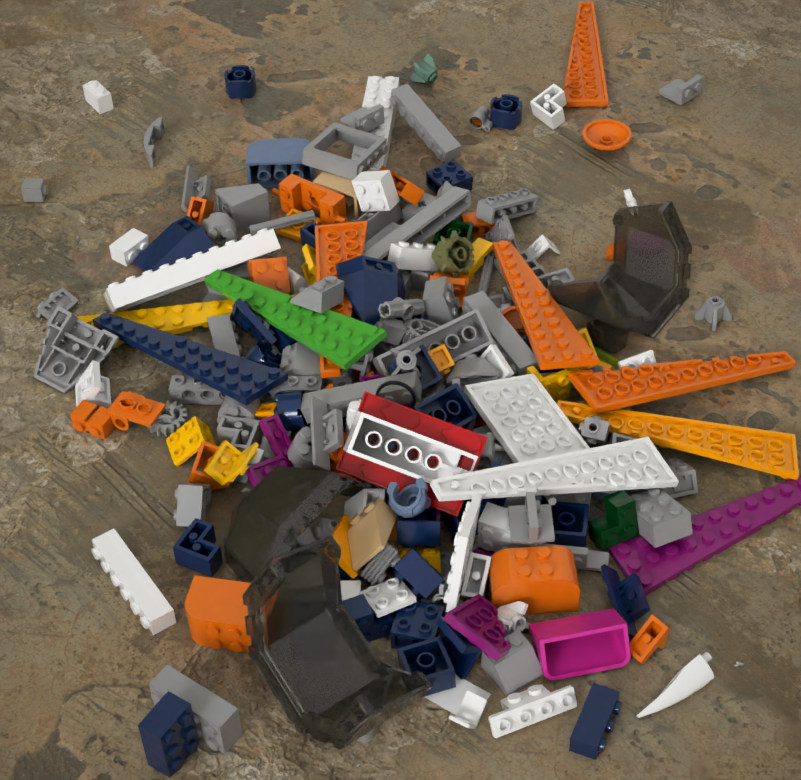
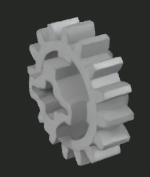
[147,400,189,437]

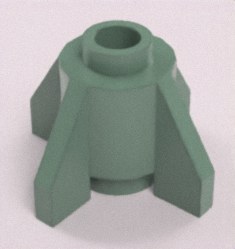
[409,53,438,83]

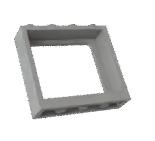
[302,122,388,180]

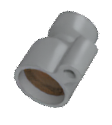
[468,106,493,132]

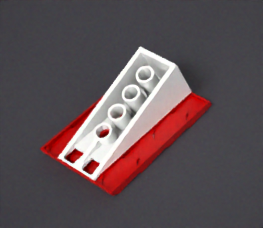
[335,391,488,517]

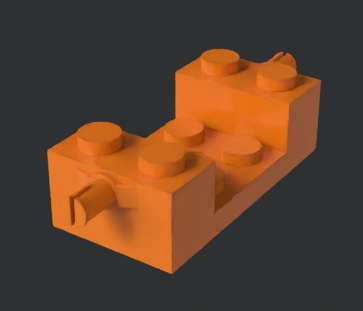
[271,173,348,225]

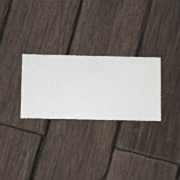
[399,674,491,715]

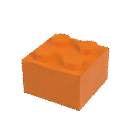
[247,257,290,294]

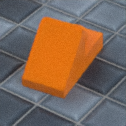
[629,614,670,664]

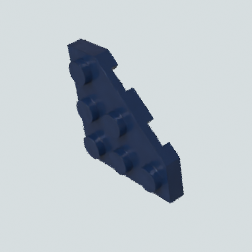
[231,298,277,347]

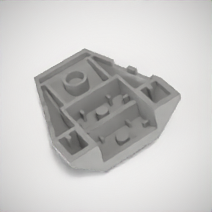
[34,306,119,394]

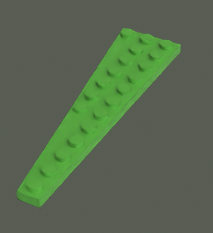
[204,269,388,370]

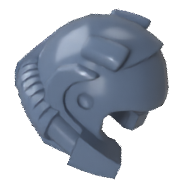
[387,477,431,518]

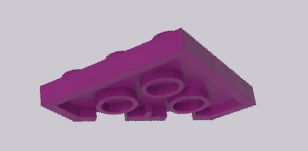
[443,594,511,661]

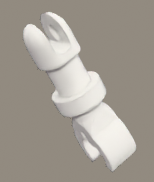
[623,188,639,215]

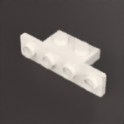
[488,684,577,738]

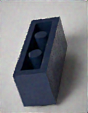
[569,683,622,760]

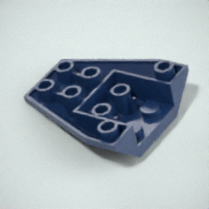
[133,216,214,272]
[336,255,406,325]

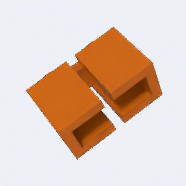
[70,400,116,440]

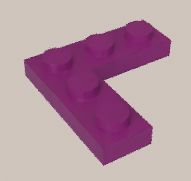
[246,414,297,488]

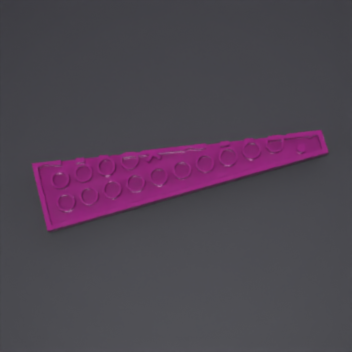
[609,476,801,595]

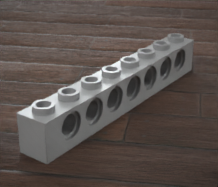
[169,375,325,405]

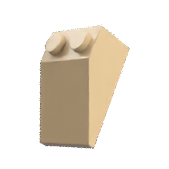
[347,498,398,572]

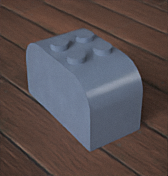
[246,138,315,189]

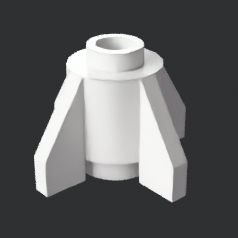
[497,601,530,637]

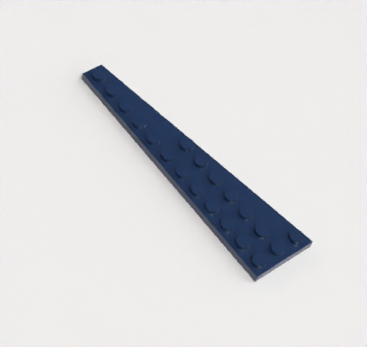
[93,312,288,406]

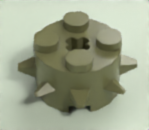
[432,230,474,278]

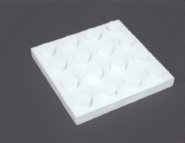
[443,496,482,612]

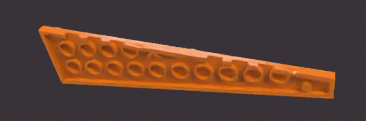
[563,1,609,108]
[315,220,368,378]
[493,240,599,370]
[568,351,796,414]

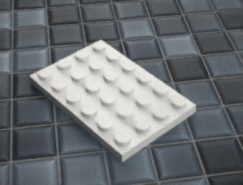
[464,373,590,463]

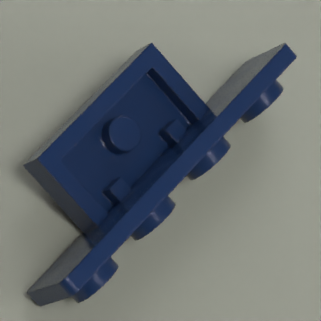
[601,564,650,639]

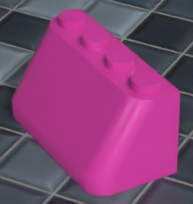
[528,608,631,681]

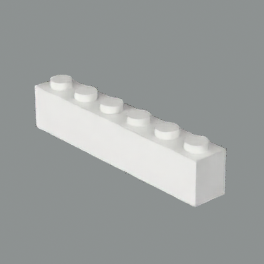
[91,528,176,635]

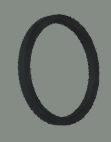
[376,381,416,408]

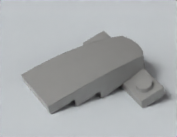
[494,250,575,304]

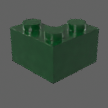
[588,490,639,550]

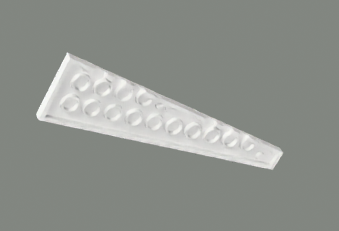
[430,437,679,501]

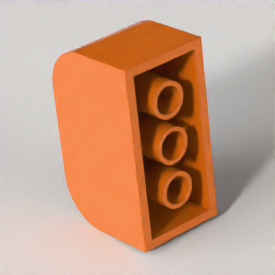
[488,545,580,615]
[185,575,283,653]

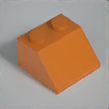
[187,441,231,490]

